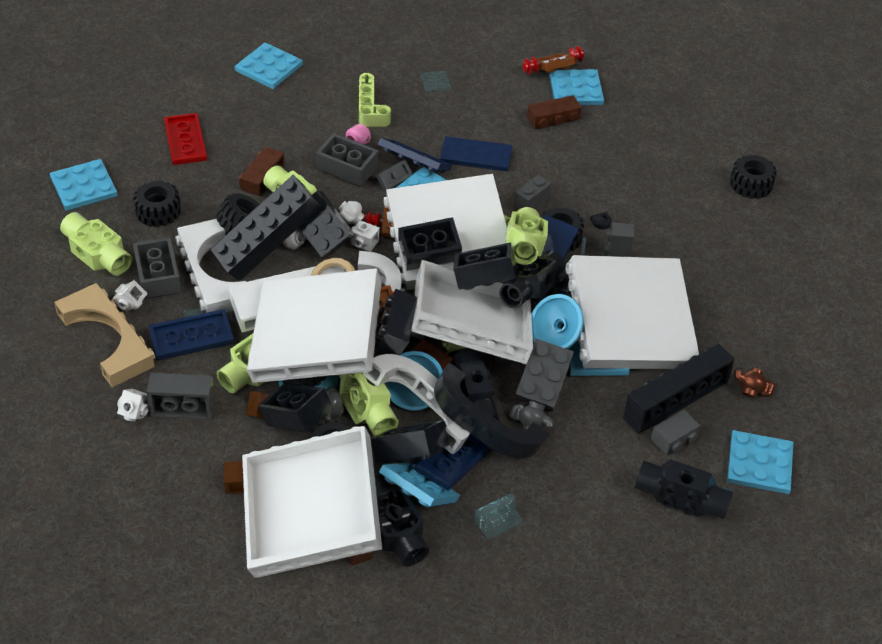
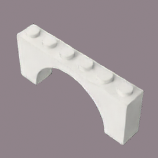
[175,219,246,313]
[229,266,345,332]

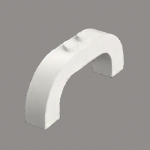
[358,251,405,292]
[363,354,470,455]

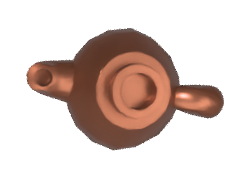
[734,368,775,399]

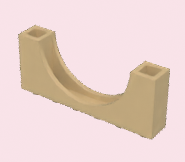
[54,283,155,387]

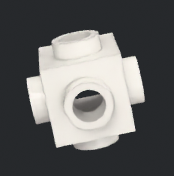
[351,221,379,252]
[112,280,148,312]
[117,389,149,422]

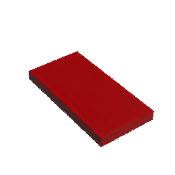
[164,113,207,165]

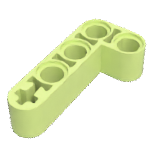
[359,73,391,127]

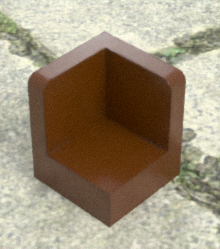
[246,391,270,418]
[223,461,244,494]

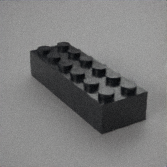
[211,175,322,281]
[623,344,735,434]

